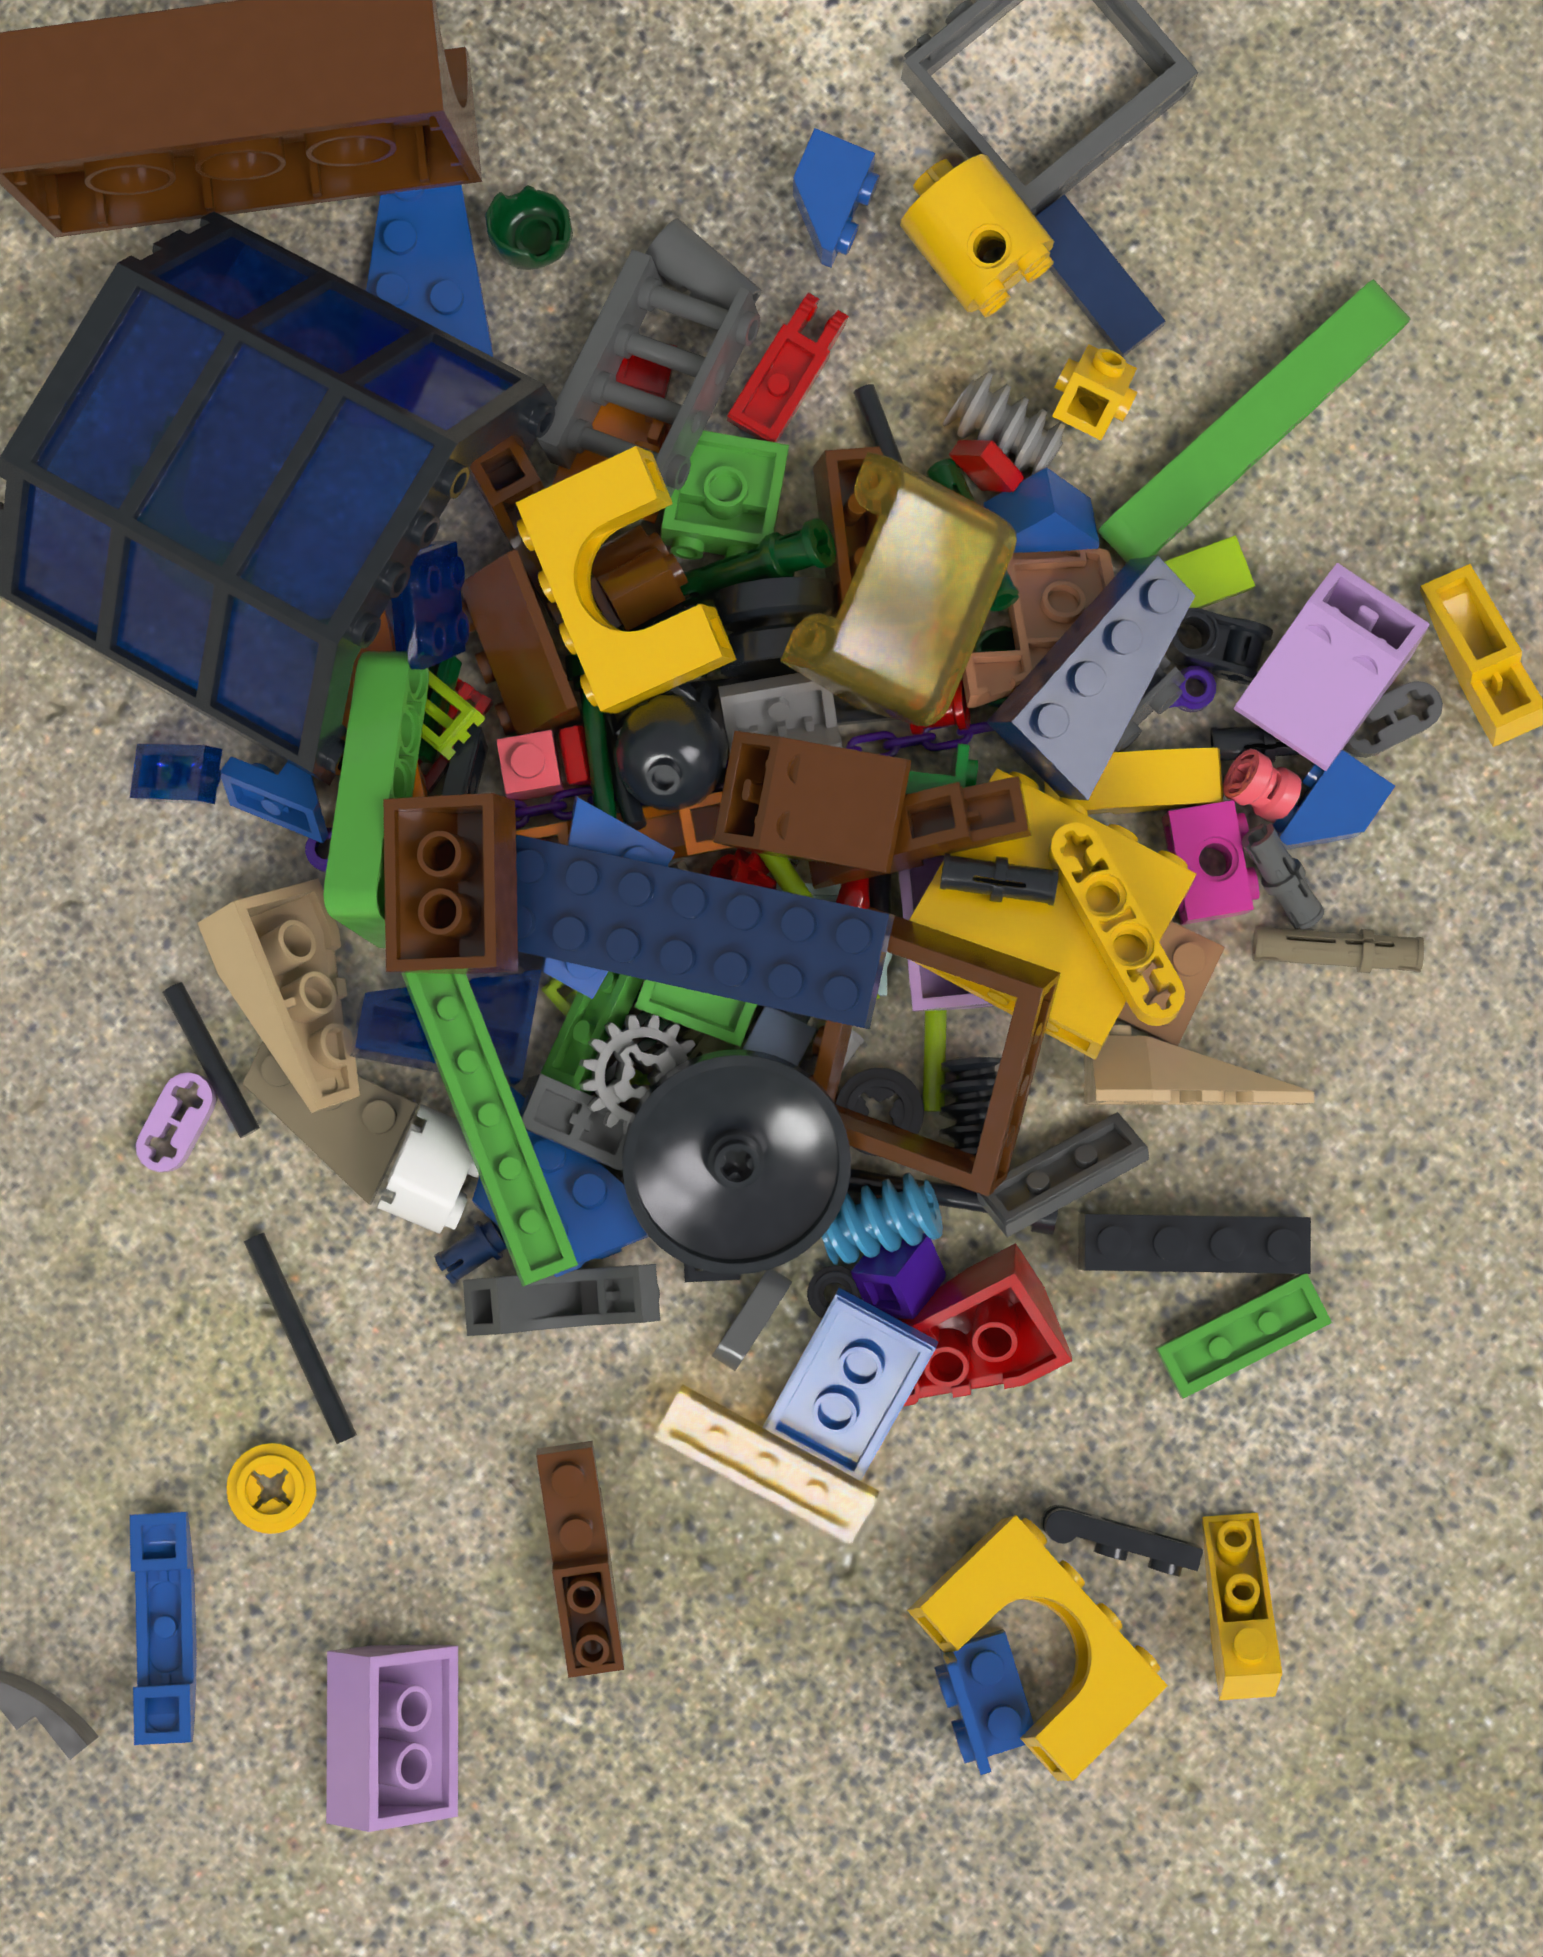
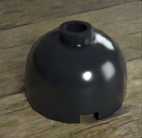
[615,695,728,810]

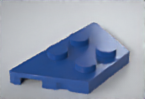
[472,1086,649,1277]

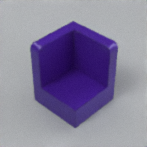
[851,1233,946,1320]

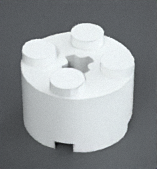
[377,1104,479,1234]

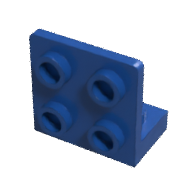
[934,1629,1034,1775]

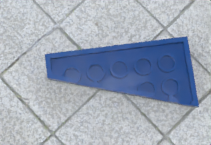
[347,185,501,435]

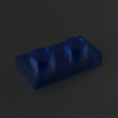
[129,744,223,804]

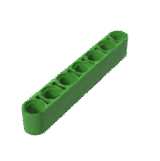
[1098,279,1411,563]

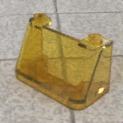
[780,452,1017,726]

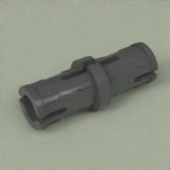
[1242,824,1325,930]

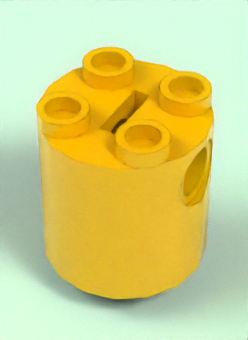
[900,154,1054,318]

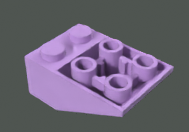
[1234,563,1430,771]

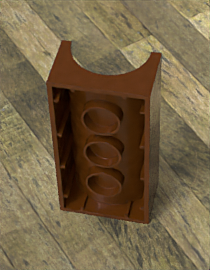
[0,0,482,238]

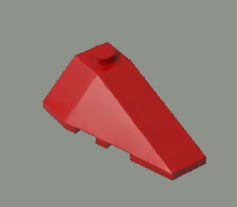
[896,1243,1072,1407]

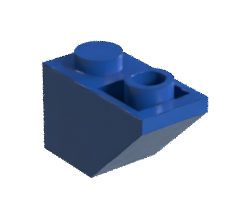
[793,128,880,268]
[1272,750,1395,850]

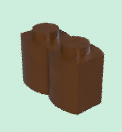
[591,525,688,632]

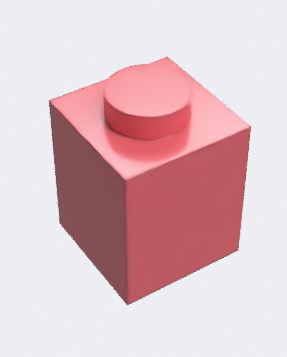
[496,730,564,801]

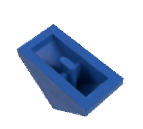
[982,467,1100,553]

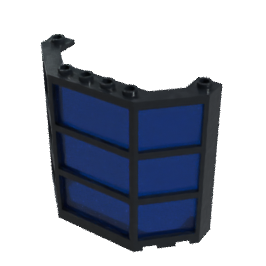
[0,211,557,786]

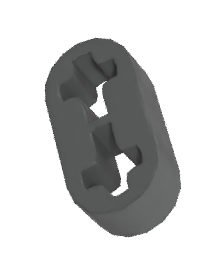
[1345,681,1443,758]
[712,1269,792,1371]

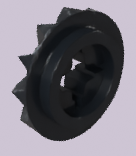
[836,1068,924,1156]

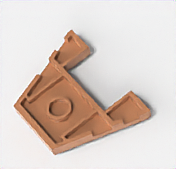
[937,515,1114,708]

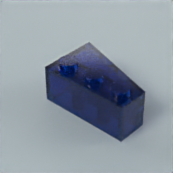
[350,969,542,1087]

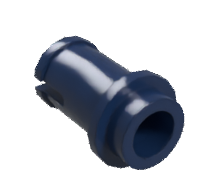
[434,1219,507,1285]

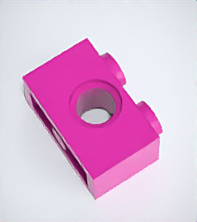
[1162,800,1260,925]

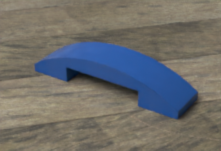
[130,1512,197,1745]

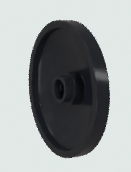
[622,1050,851,1275]

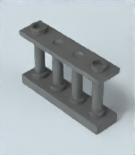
[537,249,760,498]

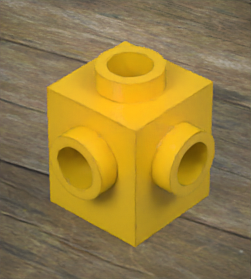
[1052,344,1138,441]

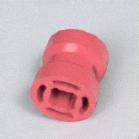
[1223,749,1302,823]

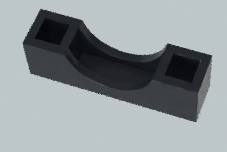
[1078,1214,1311,1274]

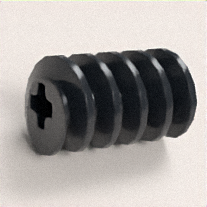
[939,1057,1001,1156]

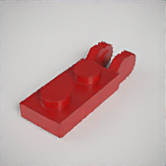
[727,293,849,443]

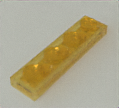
[654,1384,880,1545]

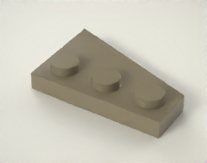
[242,1041,419,1205]

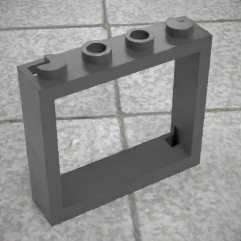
[901,0,1198,216]

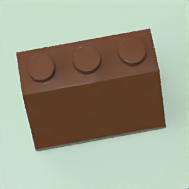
[455,549,583,736]
[383,793,518,974]

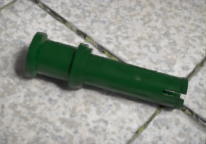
[680,518,836,607]

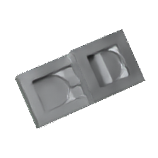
[0,1671,99,1760]

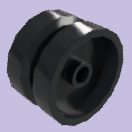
[713,577,841,678]

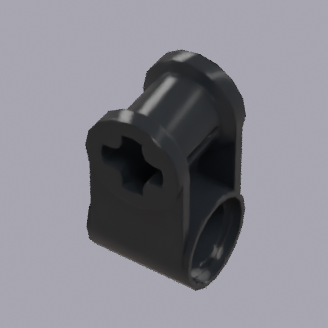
[1165,608,1273,685]

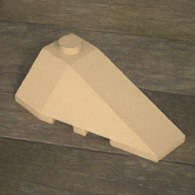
[197,878,360,1113]
[1084,1025,1314,1105]

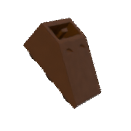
[713,731,912,874]

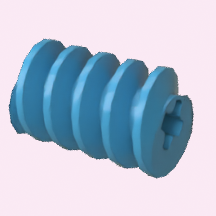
[822,1172,943,1265]

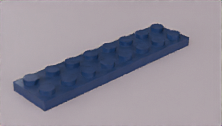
[516,835,894,1029]

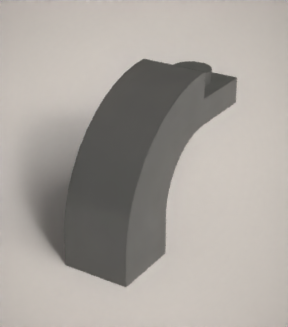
[463,1264,661,1336]

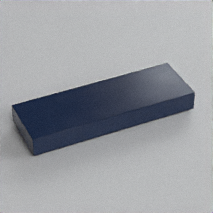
[1035,194,1166,357]

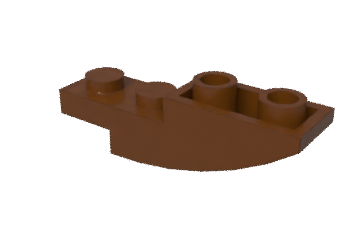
[808,776,1032,889]
[536,1441,624,1678]

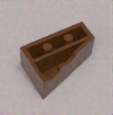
[813,447,953,628]

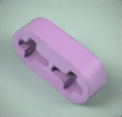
[136,1072,217,1172]

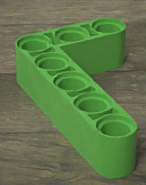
[323,651,429,949]

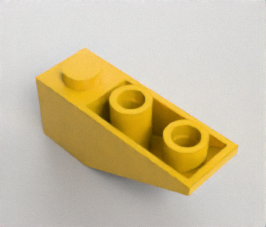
[1202,1513,1282,1701]

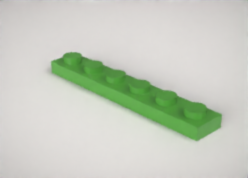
[401,973,578,1287]

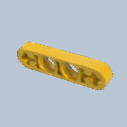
[1048,822,1185,1026]

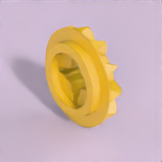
[226,1443,317,1534]

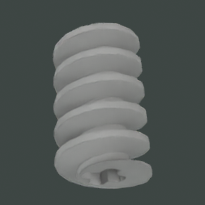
[943,371,1066,475]

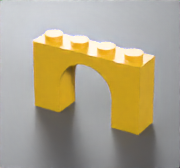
[516,446,737,714]
[907,1515,1168,1781]

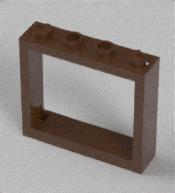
[810,907,1060,1197]

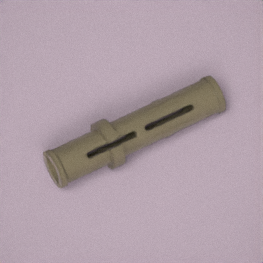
[1252,926,1424,973]

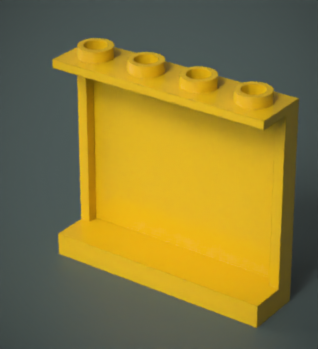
[909,768,1196,1060]

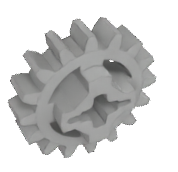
[579,1014,696,1134]

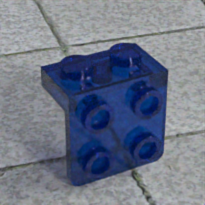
[391,541,469,670]

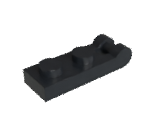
[1041,1505,1204,1577]

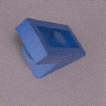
[219,746,328,843]

